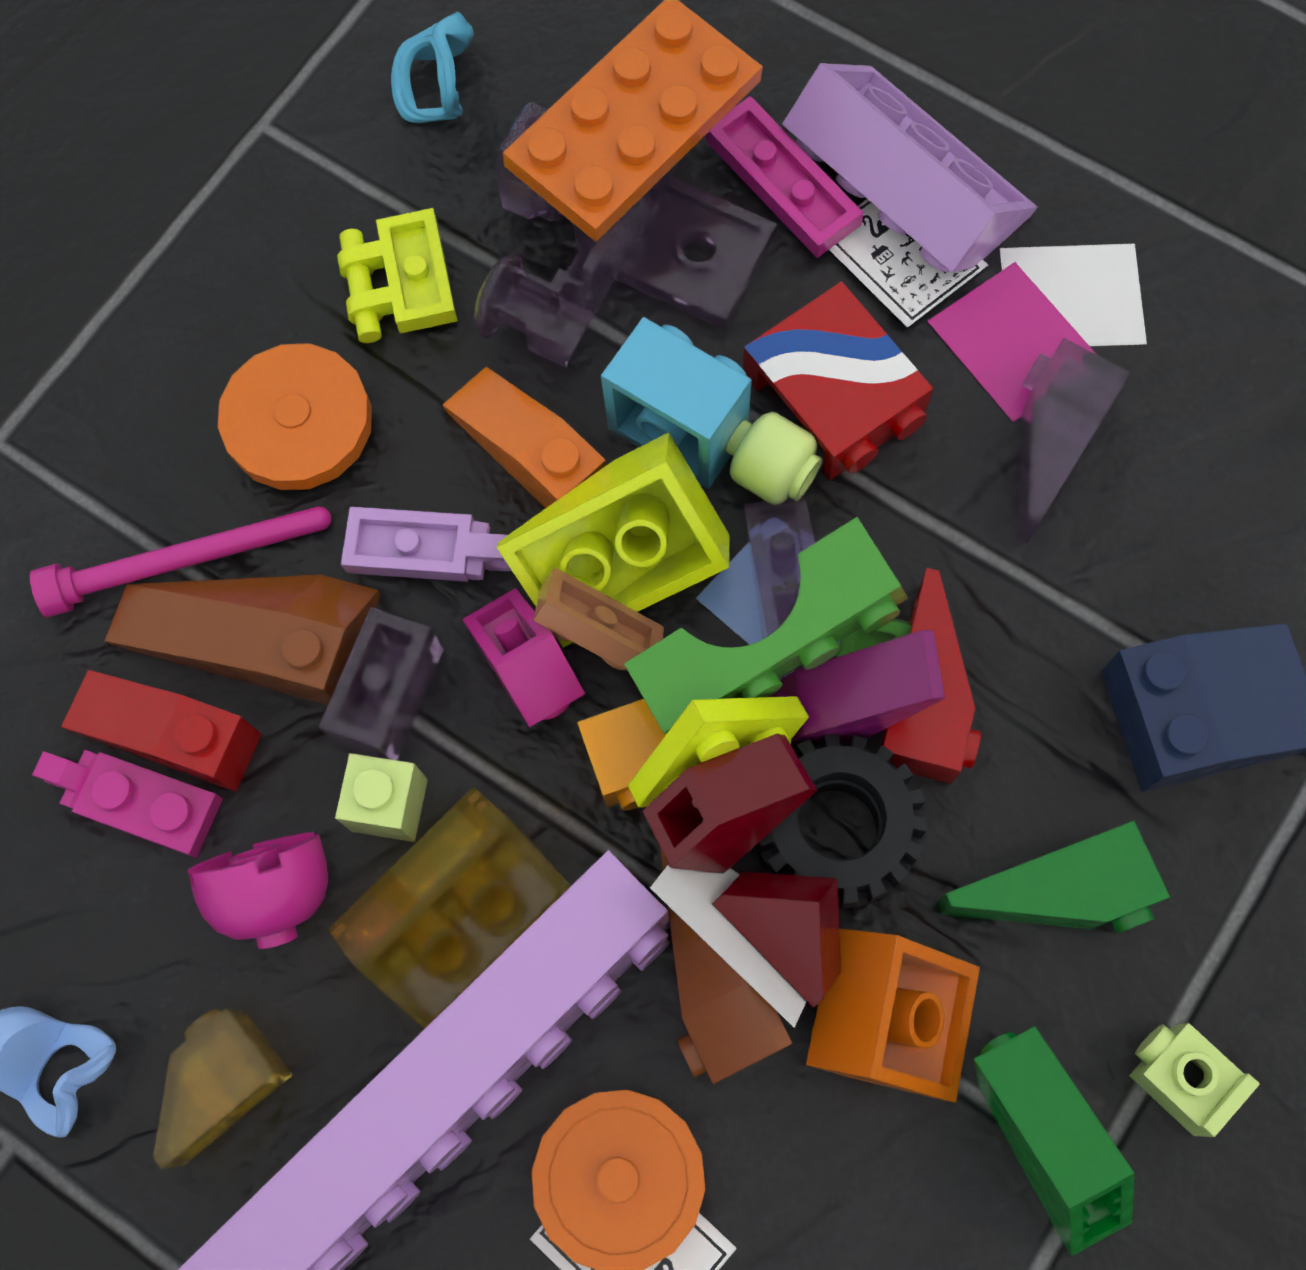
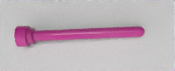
[30,506,331,618]

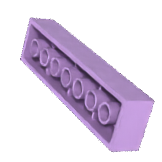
[178,850,670,1270]

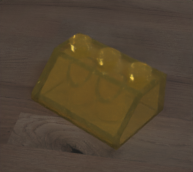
[328,787,571,1029]

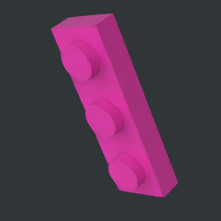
[706,96,864,258]

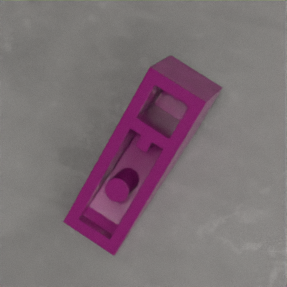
[770,630,945,751]

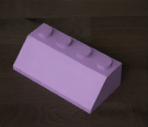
[782,63,1038,272]

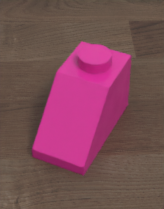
[462,588,585,728]

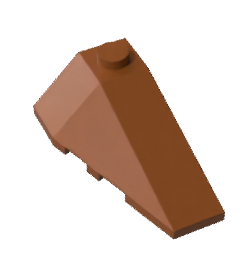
[104,574,381,709]
[660,847,793,1085]

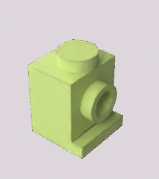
[1129,1023,1260,1137]

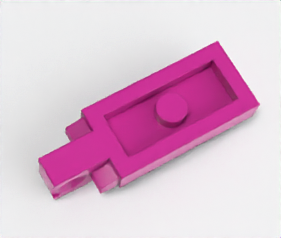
[32,750,223,859]

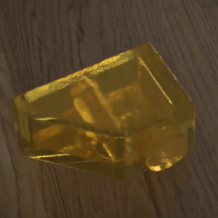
[153,1008,292,1169]

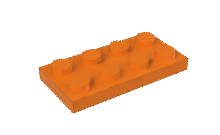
[503,0,763,242]

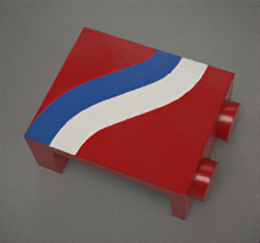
[743,281,933,481]

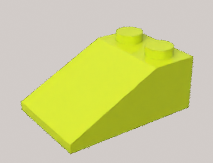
[497,432,730,647]

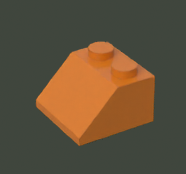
[806,928,980,1103]

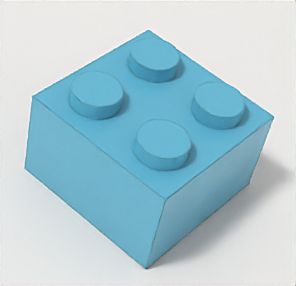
[601,317,751,489]

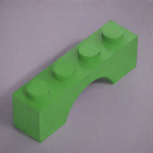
[624,517,908,734]

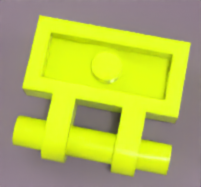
[337,208,458,343]

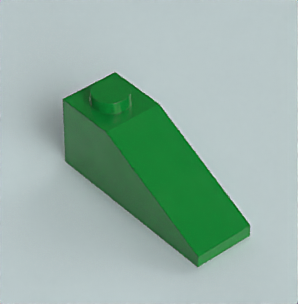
[937,821,1170,934]

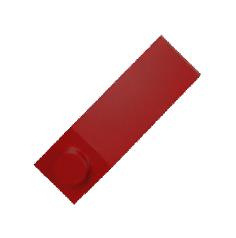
[879,568,981,784]
[61,670,262,793]

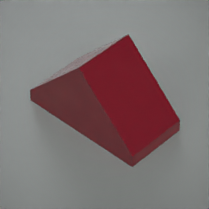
[712,872,841,1008]

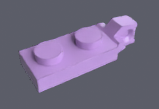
[341,507,512,582]

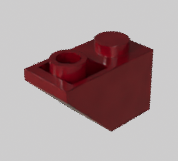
[643,734,817,874]

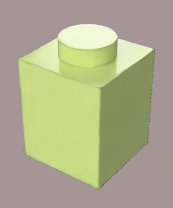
[335,753,428,842]

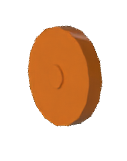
[218,343,372,490]
[532,1090,705,1270]

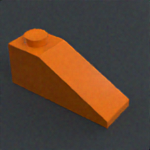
[442,367,606,509]

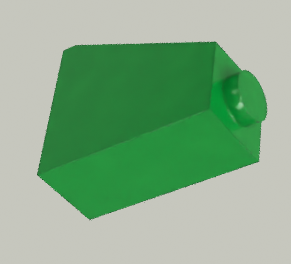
[974,1026,1135,1257]

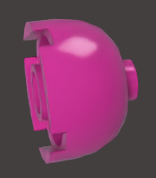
[188,832,328,949]

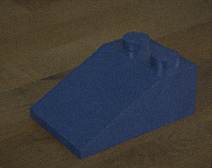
[1101,623,1306,792]

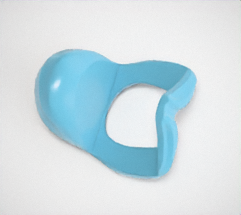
[391,11,474,123]

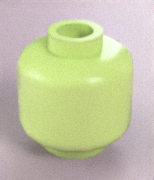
[726,412,823,505]

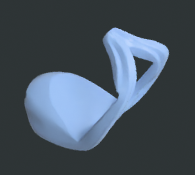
[0,1006,116,1138]

